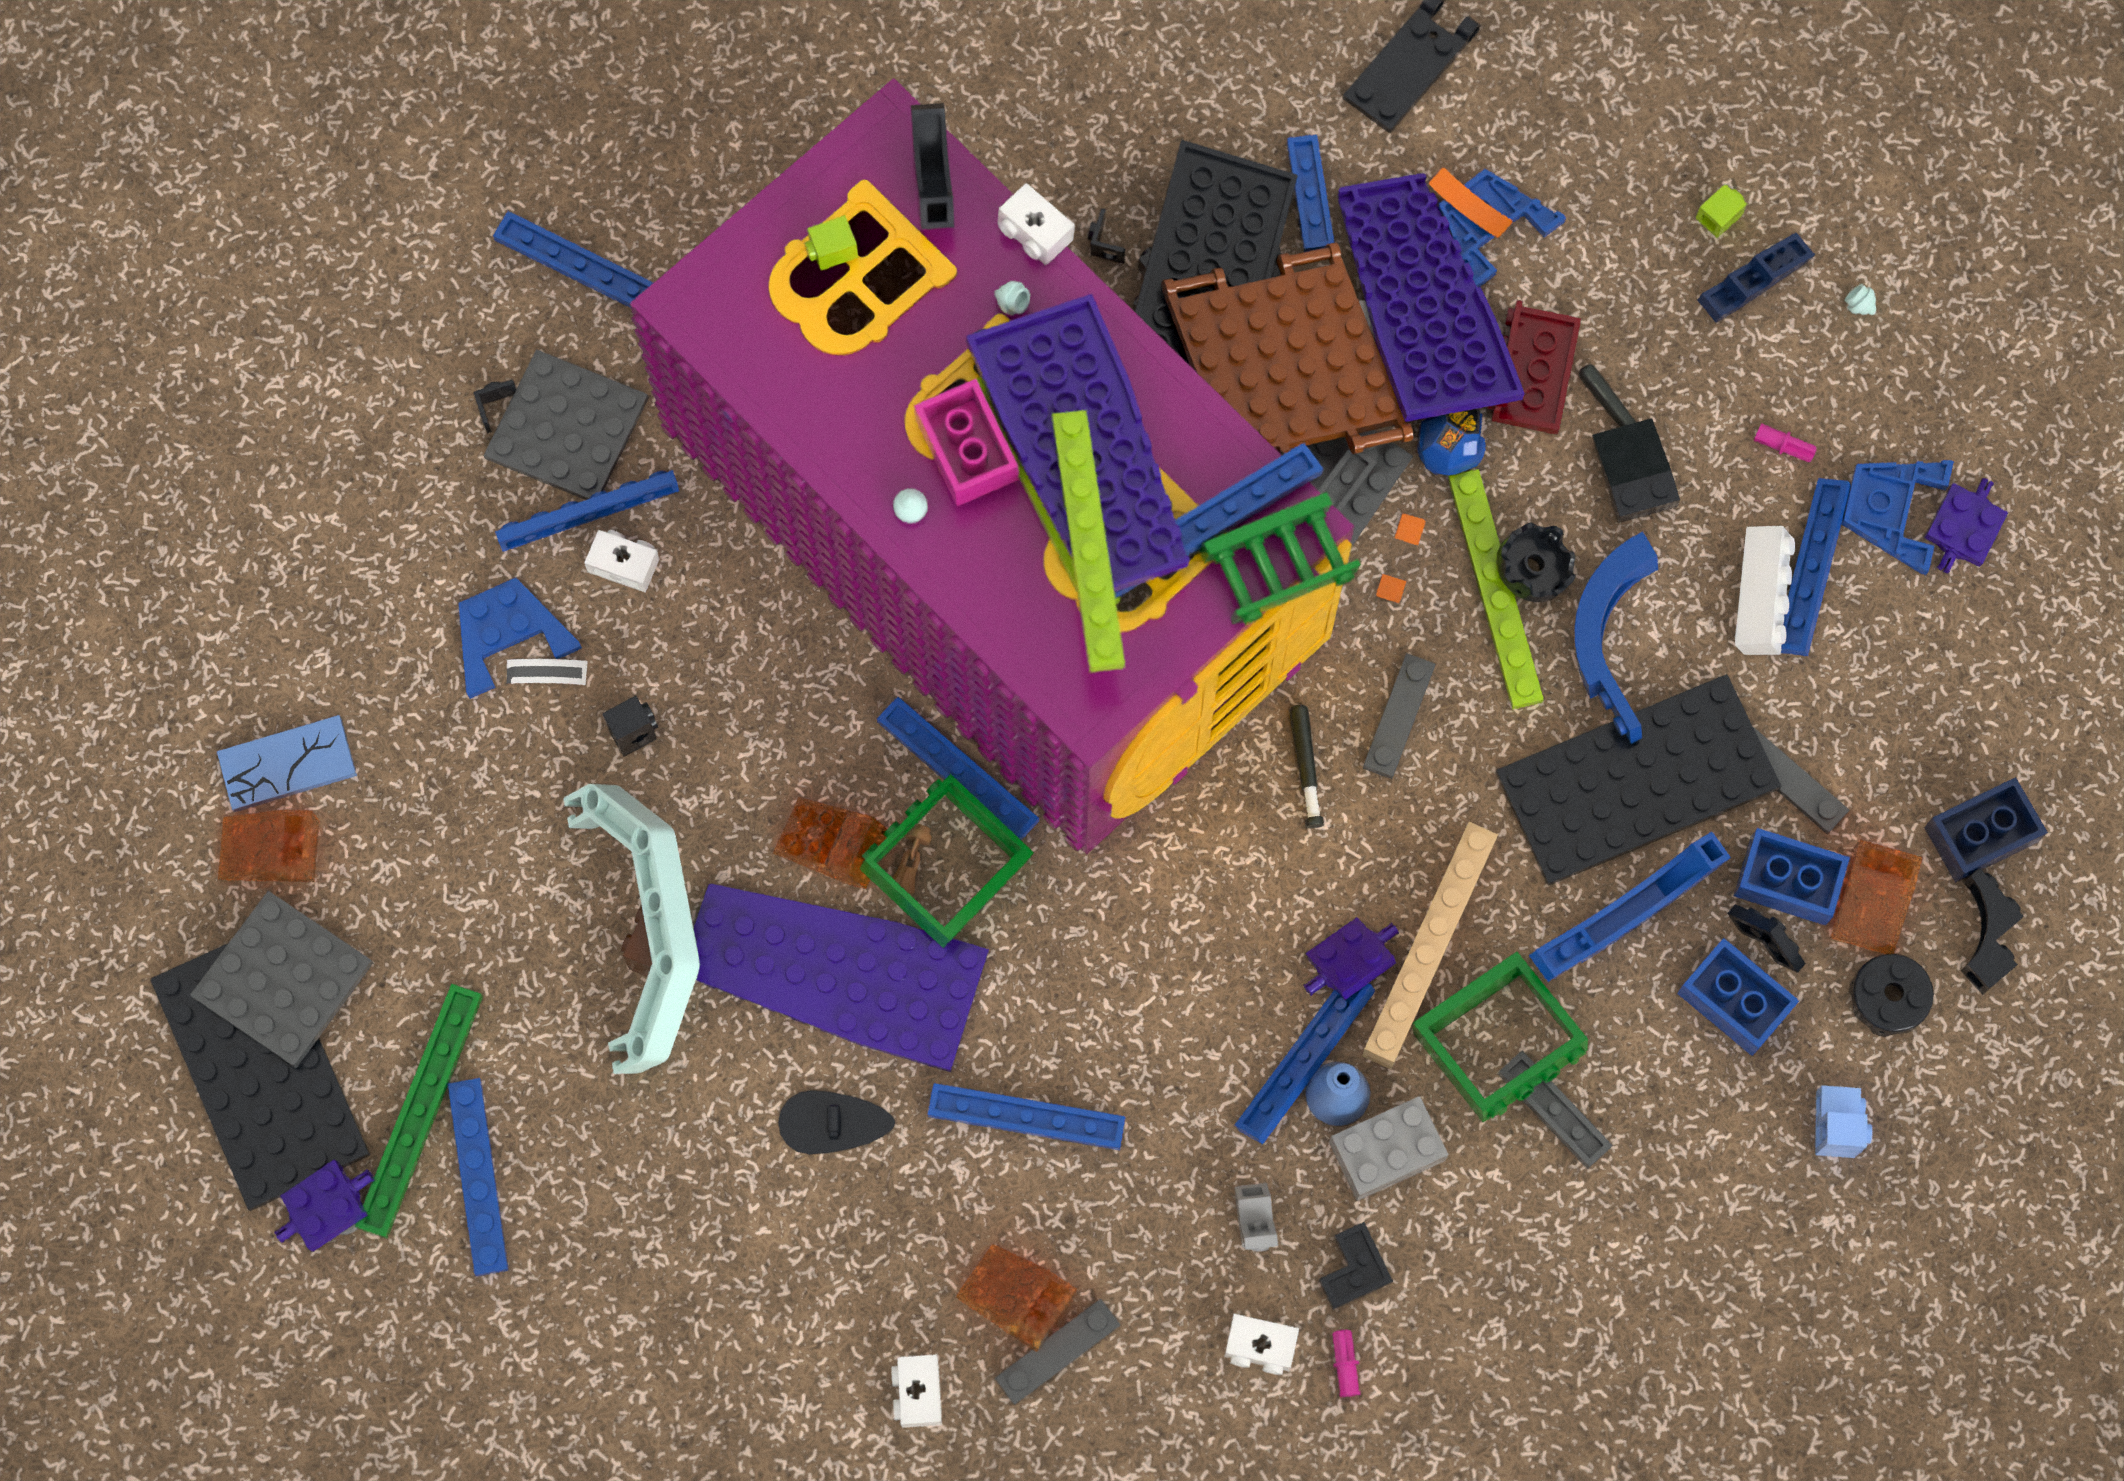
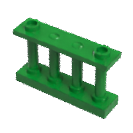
[1199,492,1361,625]

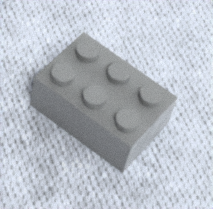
[1329,1096,1448,1201]

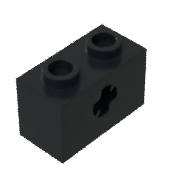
[602,696,658,757]

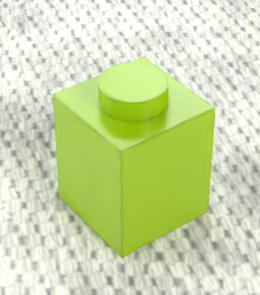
[1695,184,1747,238]
[804,215,858,270]

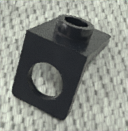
[1087,208,1126,264]
[473,380,517,433]

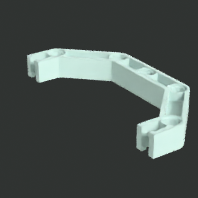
[564,784,699,1074]

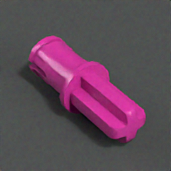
[1754,423,1817,462]
[1332,1329,1361,1397]

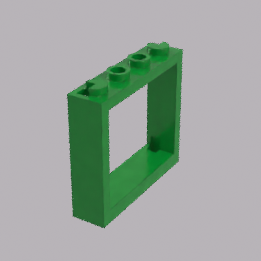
[860,774,1034,948]
[1413,951,1588,1123]

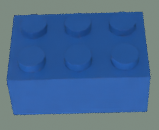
[1733,828,1850,926]
[1677,938,1799,1056]

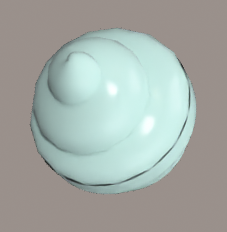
[994,281,1030,315]
[1845,284,1876,315]
[893,489,928,523]

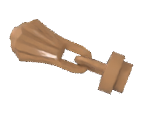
[892,824,932,895]

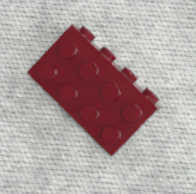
[1488,300,1582,435]

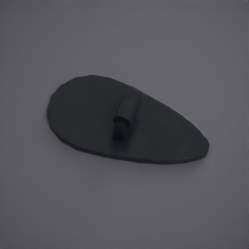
[778,1090,895,1155]

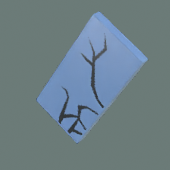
[217,715,357,812]

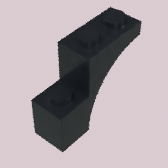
[911,103,954,229]
[1961,869,2024,995]

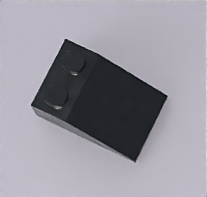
[1592,418,1680,523]

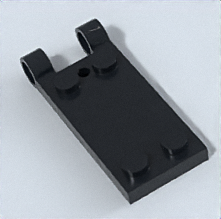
[1343,0,1481,133]

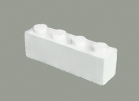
[1735,526,1795,655]

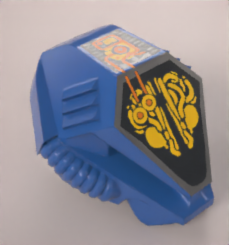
[1417,409,1486,475]

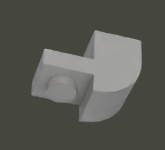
[1235,1183,1278,1251]

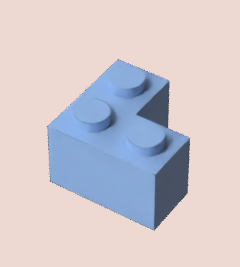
[1815,1086,1872,1158]

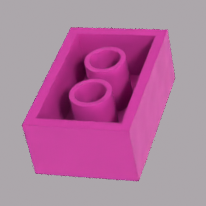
[914,379,1019,507]

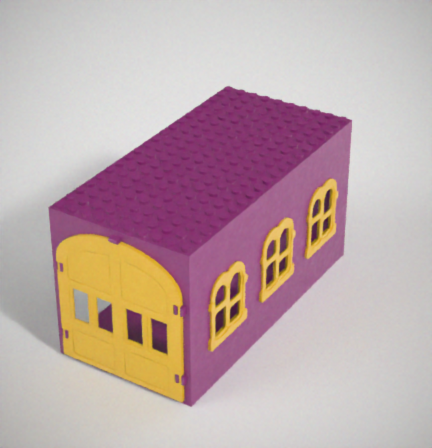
[630,78,1355,855]

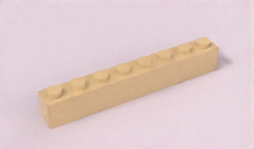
[1362,822,1498,1070]

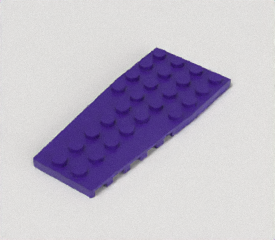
[1337,173,1525,422]
[966,294,1190,592]
[693,884,989,1072]

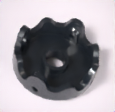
[1496,523,1576,602]
[1849,953,1934,1037]

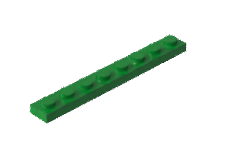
[355,984,483,1239]

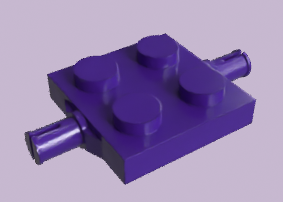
[1924,478,2008,573]
[1303,917,1399,1000]
[274,1159,375,1252]

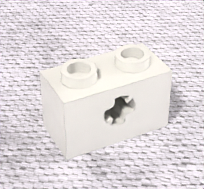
[998,183,1075,265]
[585,530,659,593]
[1225,1314,1299,1375]
[892,1355,942,1428]

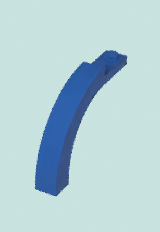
[1574,531,1659,743]
[1529,832,1731,982]

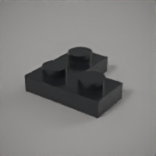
[1727,904,1806,973]
[1319,1222,1393,1310]

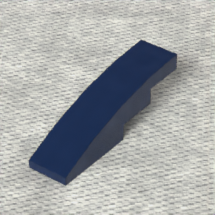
[1697,232,1815,323]

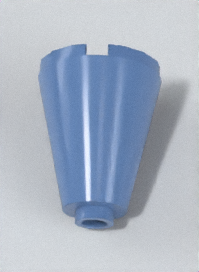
[1306,1062,1370,1126]

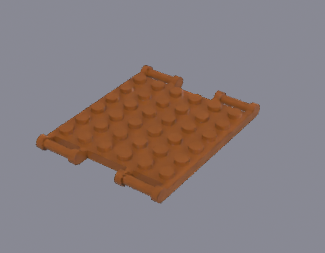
[1161,242,1413,455]

